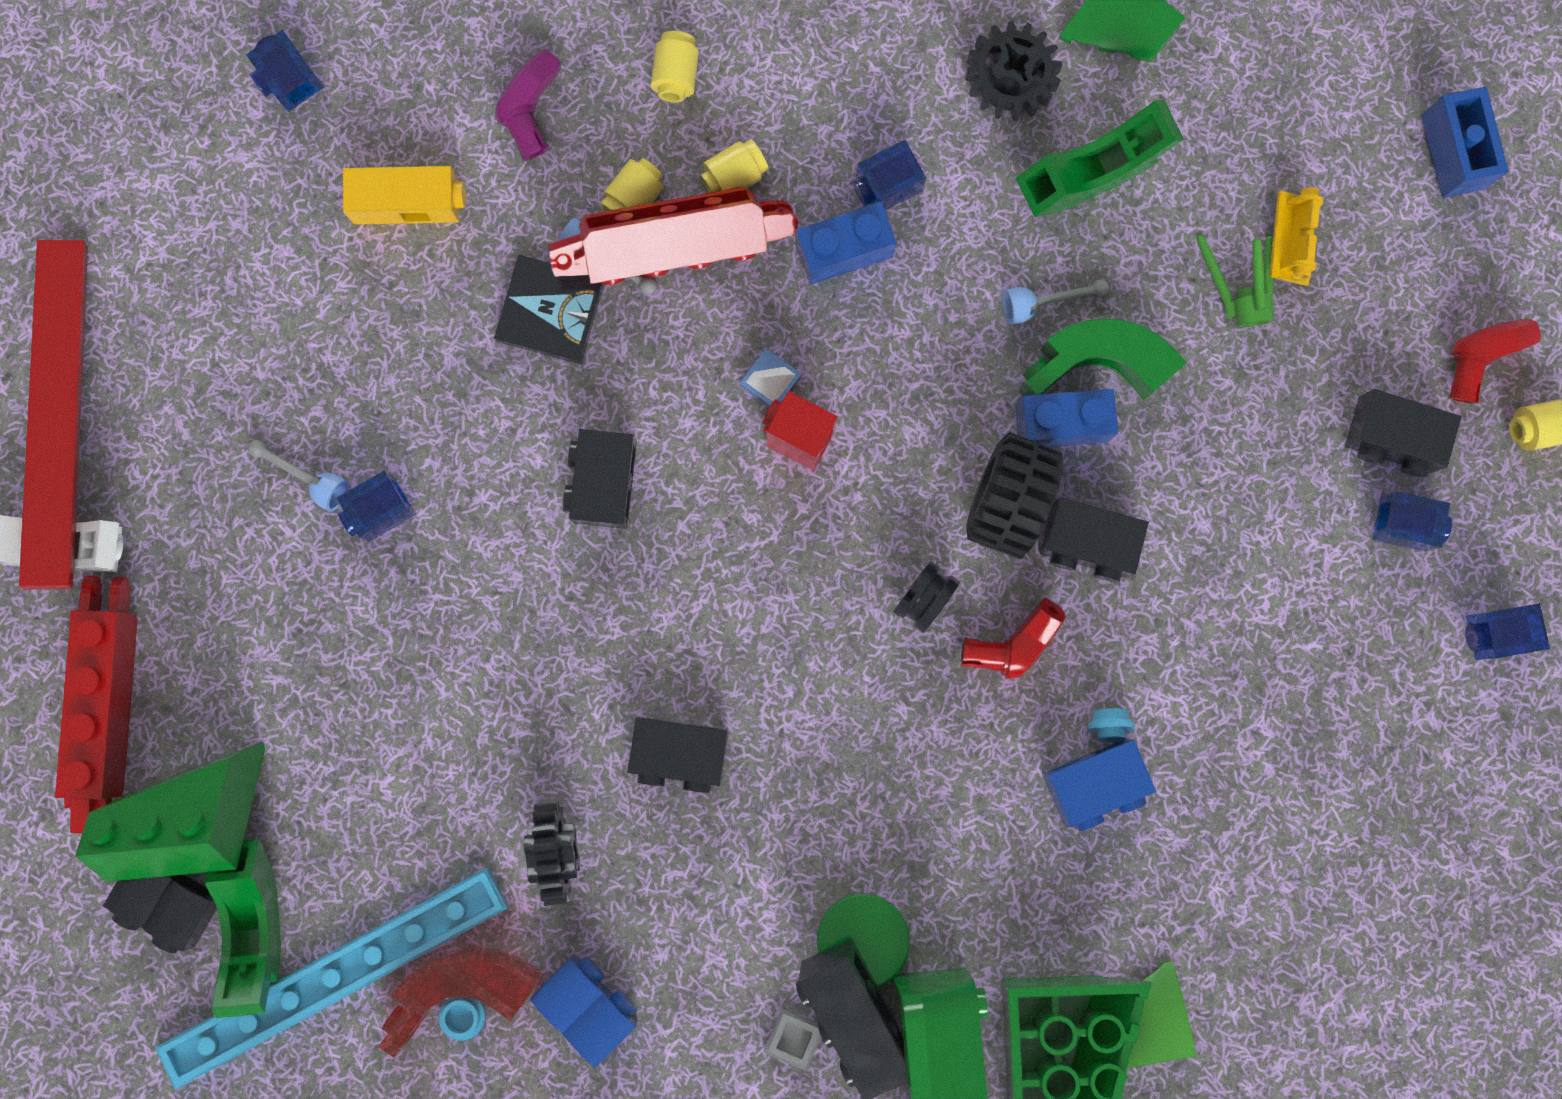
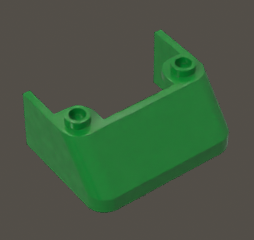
[893,968,988,1099]

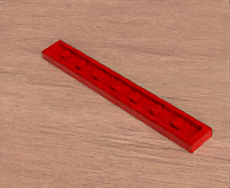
[19,240,88,590]

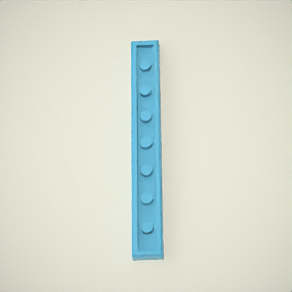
[155,867,509,1089]

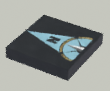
[494,254,604,364]

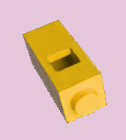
[343,166,467,224]

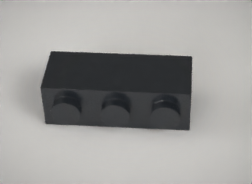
[796,938,907,1099]

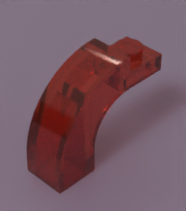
[378,947,544,1058]

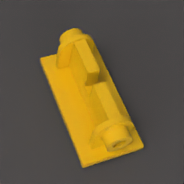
[1269,187,1323,286]

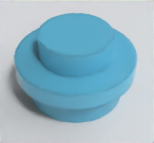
[1088,708,1135,742]
[438,992,486,1041]

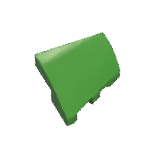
[1127,960,1197,1069]

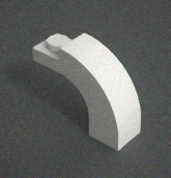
[0,515,123,572]

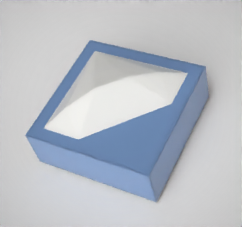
[740,348,802,408]

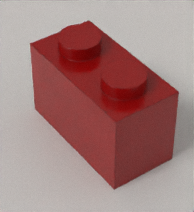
[763,391,838,471]

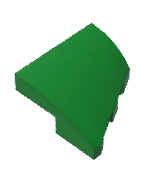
[1059,0,1186,63]

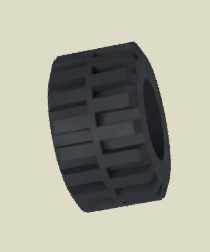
[966,432,1063,559]

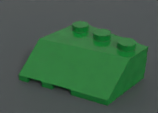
[75,741,265,882]
[1002,975,1152,1099]

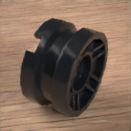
[893,561,960,633]

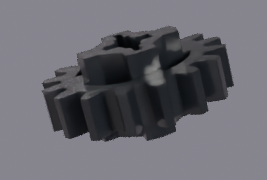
[965,21,1063,121]
[523,801,580,906]

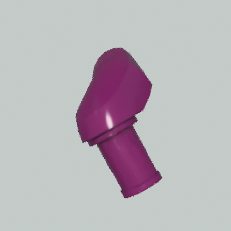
[495,50,561,161]

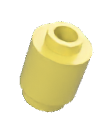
[650,31,699,103]
[700,139,769,193]
[600,158,664,211]
[1509,399,1562,451]

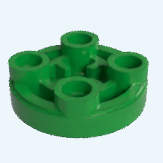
[817,893,910,987]

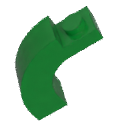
[1015,100,1184,217]
[1019,319,1187,400]
[204,839,281,1018]

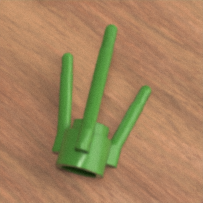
[1196,235,1275,328]

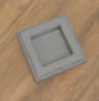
[764,1007,821,1071]

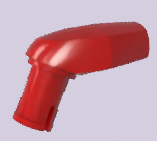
[1448,318,1541,404]
[961,597,1066,679]

